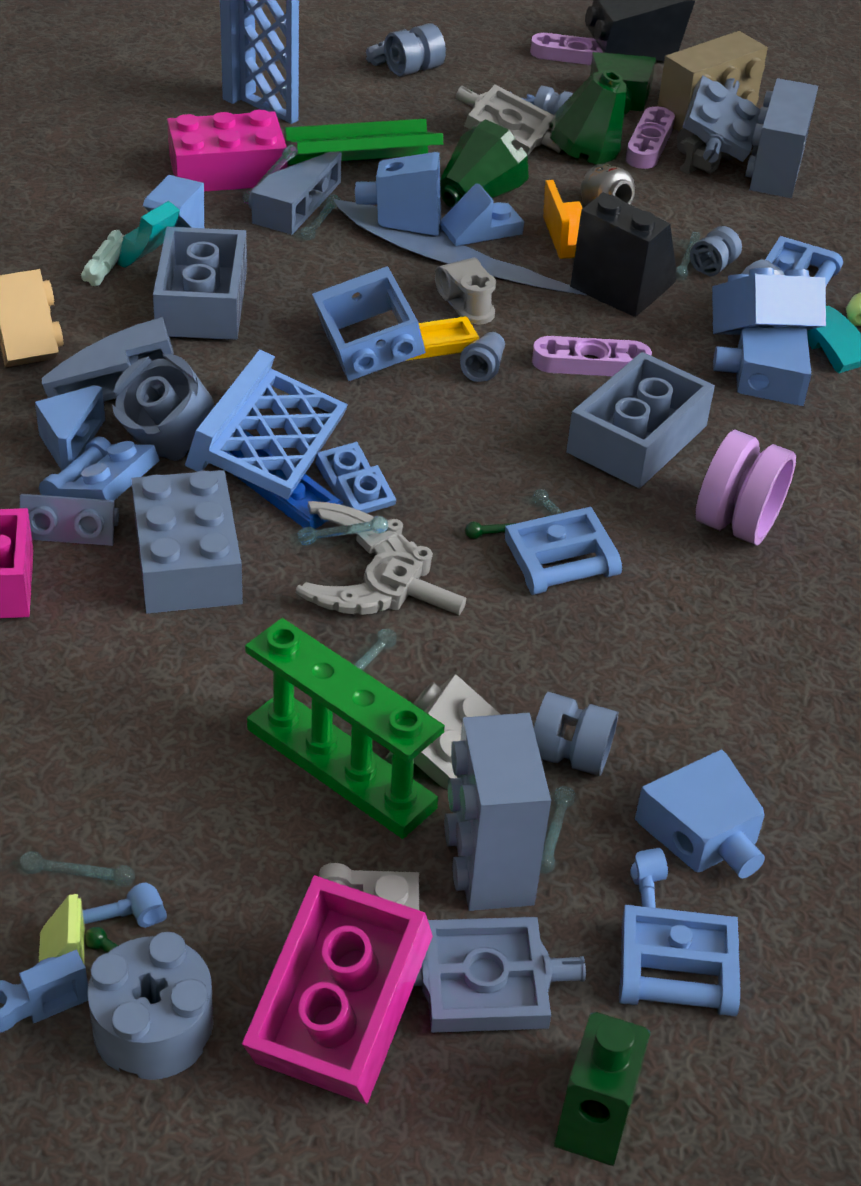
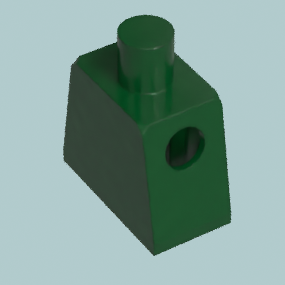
[590,52,656,114]
[554,1012,651,1166]

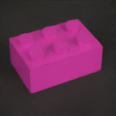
[167,110,287,192]
[242,875,433,1105]

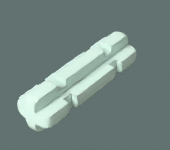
[81,230,124,286]

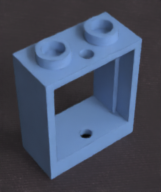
[312,266,426,381]

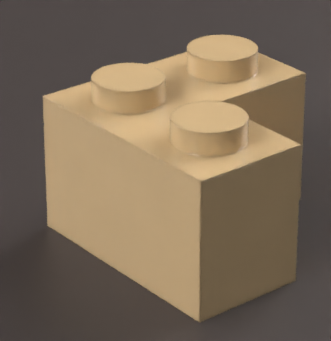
[0,269,64,367]

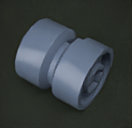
[384,23,446,77]
[534,692,619,776]

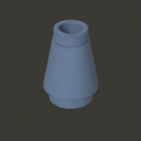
[460,332,505,382]

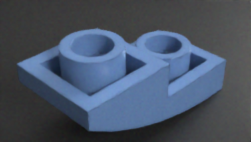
[315,442,396,513]

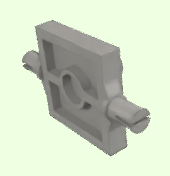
[455,84,562,155]

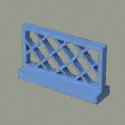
[220,0,299,124]
[185,349,348,500]

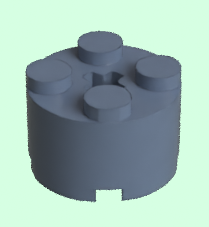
[112,354,215,461]
[88,932,214,1080]

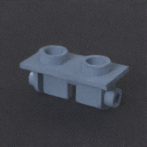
[20,494,119,546]

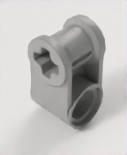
[435,257,496,324]

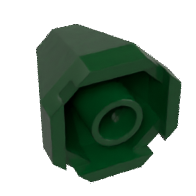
[550,70,626,165]
[440,119,529,208]

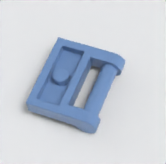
[765,236,843,288]
[39,436,160,500]
[505,507,622,595]
[619,905,740,1016]

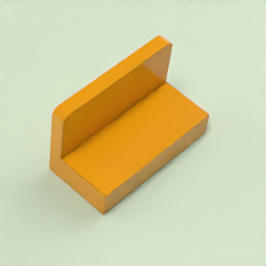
[543,180,583,259]

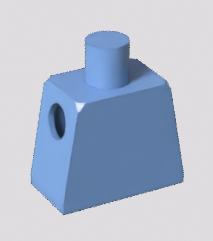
[355,152,441,235]
[713,327,811,406]
[635,749,765,878]

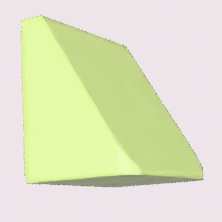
[39,894,85,963]

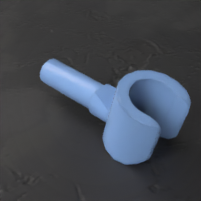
[630,848,668,908]
[83,883,167,928]

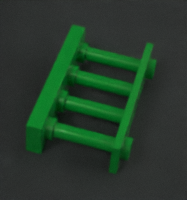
[245,618,445,839]

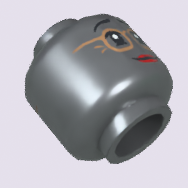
[581,164,635,205]

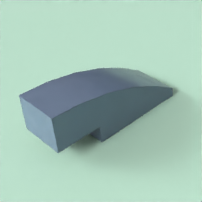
[41,317,174,401]

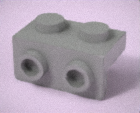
[385,674,500,789]

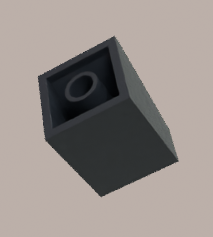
[585,0,695,61]
[570,192,677,317]

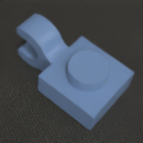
[0,950,88,1032]

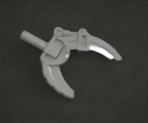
[295,501,467,615]

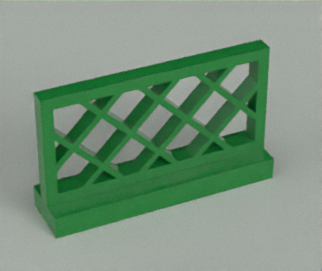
[284,118,444,165]

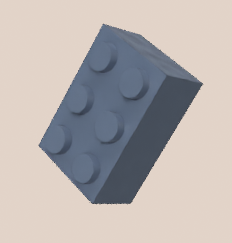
[745,78,818,198]
[153,226,247,340]
[566,352,715,489]
[131,470,243,614]
[444,713,551,911]

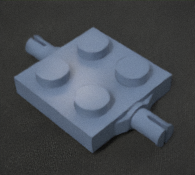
[682,76,761,163]
[414,917,586,1033]

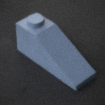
[248,151,342,235]

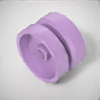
[696,430,796,546]

